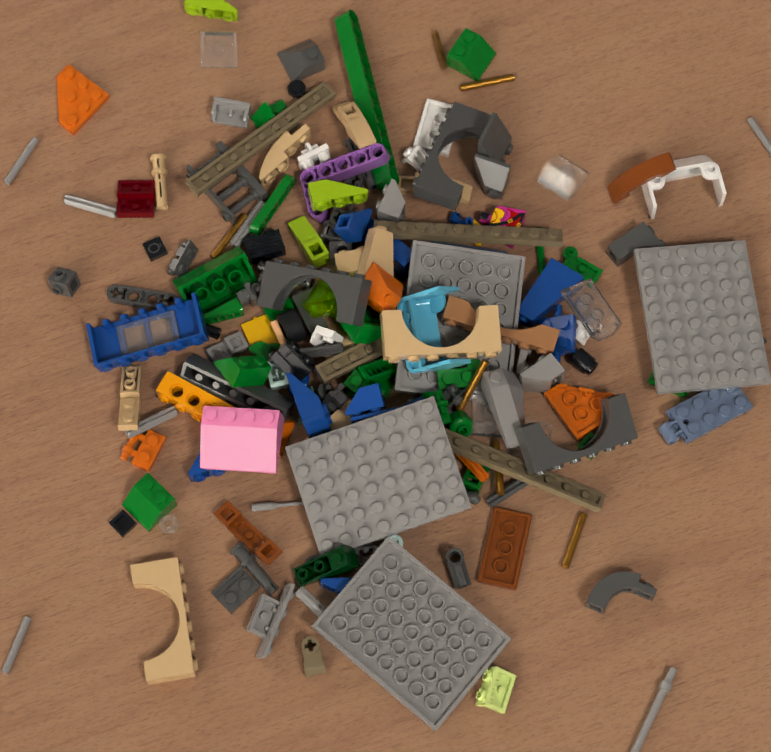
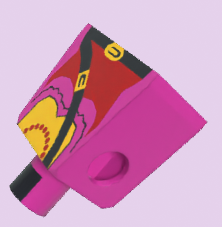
[479,206,526,249]

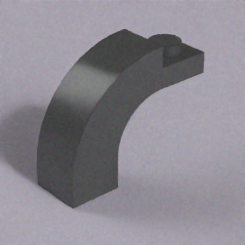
[585,571,657,614]

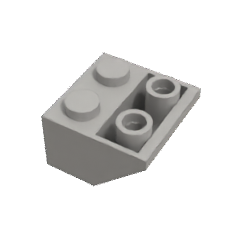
[376,179,406,221]
[519,353,565,394]

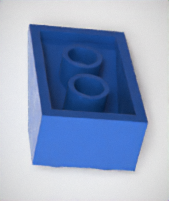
[286,372,333,439]

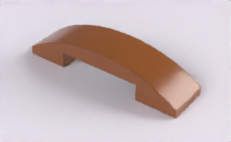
[607,152,676,204]
[214,501,283,566]

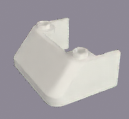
[641,155,727,220]

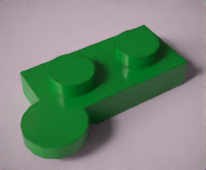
[563,247,603,288]
[436,359,481,390]

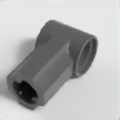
[445,548,471,589]

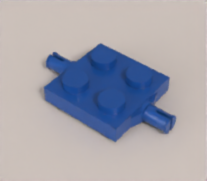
[537,304,576,363]

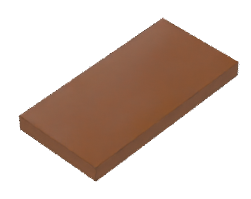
[477,507,532,591]

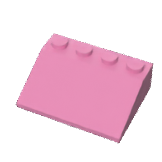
[200,406,285,474]

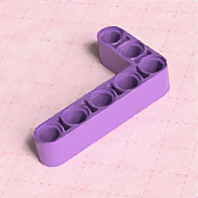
[300,143,390,223]

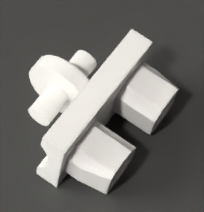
[297,142,331,170]

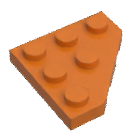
[57,64,110,136]
[544,383,614,441]

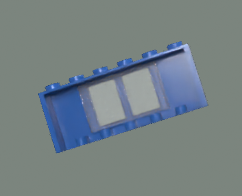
[86,292,209,372]

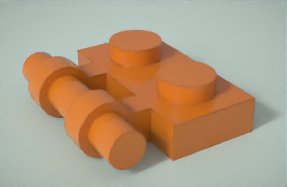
[119,429,167,472]

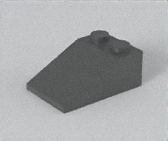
[477,112,513,163]

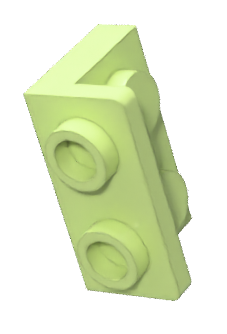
[475,666,517,714]

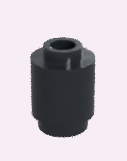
[569,348,598,375]

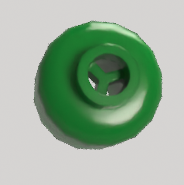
[446,410,473,437]

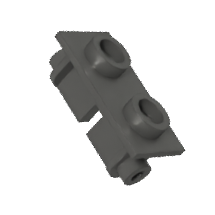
[167,240,199,277]
[443,384,466,415]

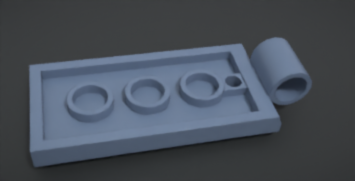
[658,387,753,445]

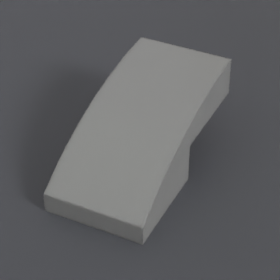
[205,331,249,363]

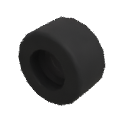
[276,308,306,343]

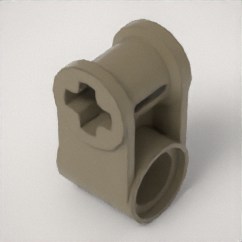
[302,636,326,677]

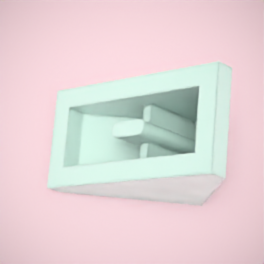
[268,361,290,391]

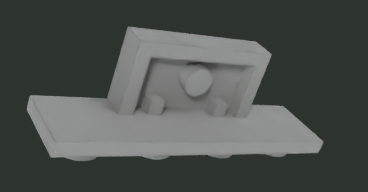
[246,583,295,659]

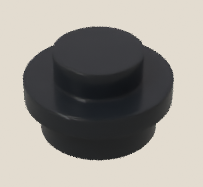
[288,80,306,98]

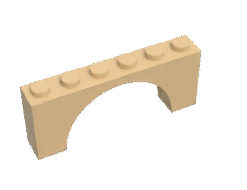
[380,305,502,363]
[130,557,199,685]

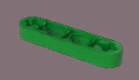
[249,174,296,235]

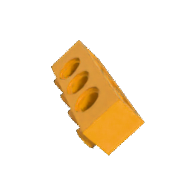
[156,371,234,422]

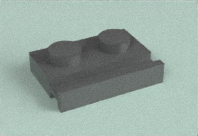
[211,566,260,614]

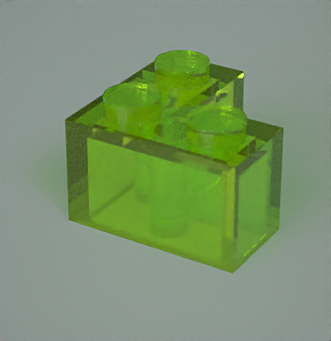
[303,278,337,318]

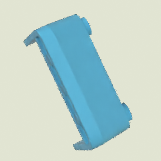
[397,286,471,373]

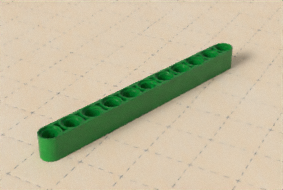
[334,9,400,191]

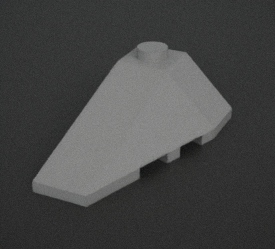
[480,368,525,449]

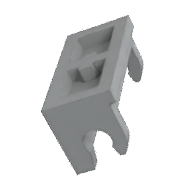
[211,96,252,129]

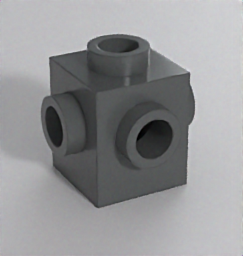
[48,267,81,298]

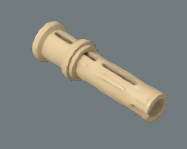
[150,153,168,210]

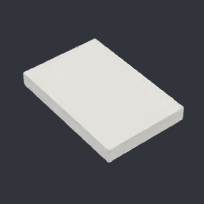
[413,98,453,157]

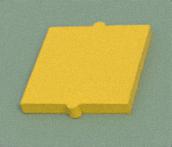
[241,315,279,346]

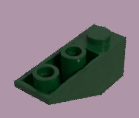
[294,546,360,587]

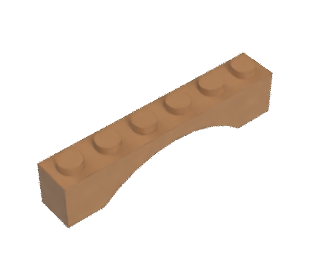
[441,295,560,356]

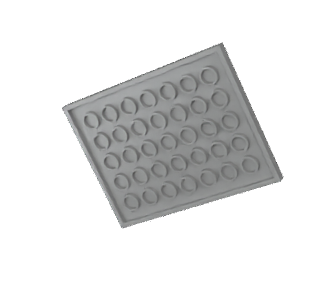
[394,240,526,404]
[633,240,771,395]
[285,396,472,556]
[311,536,512,732]

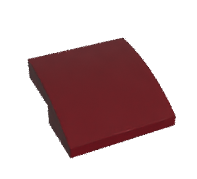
[116,180,155,218]

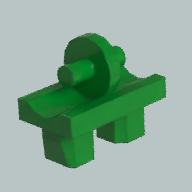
[422,390,452,425]

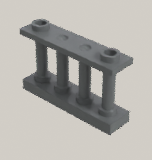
[186,141,268,225]

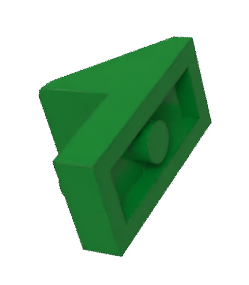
[251,99,288,129]

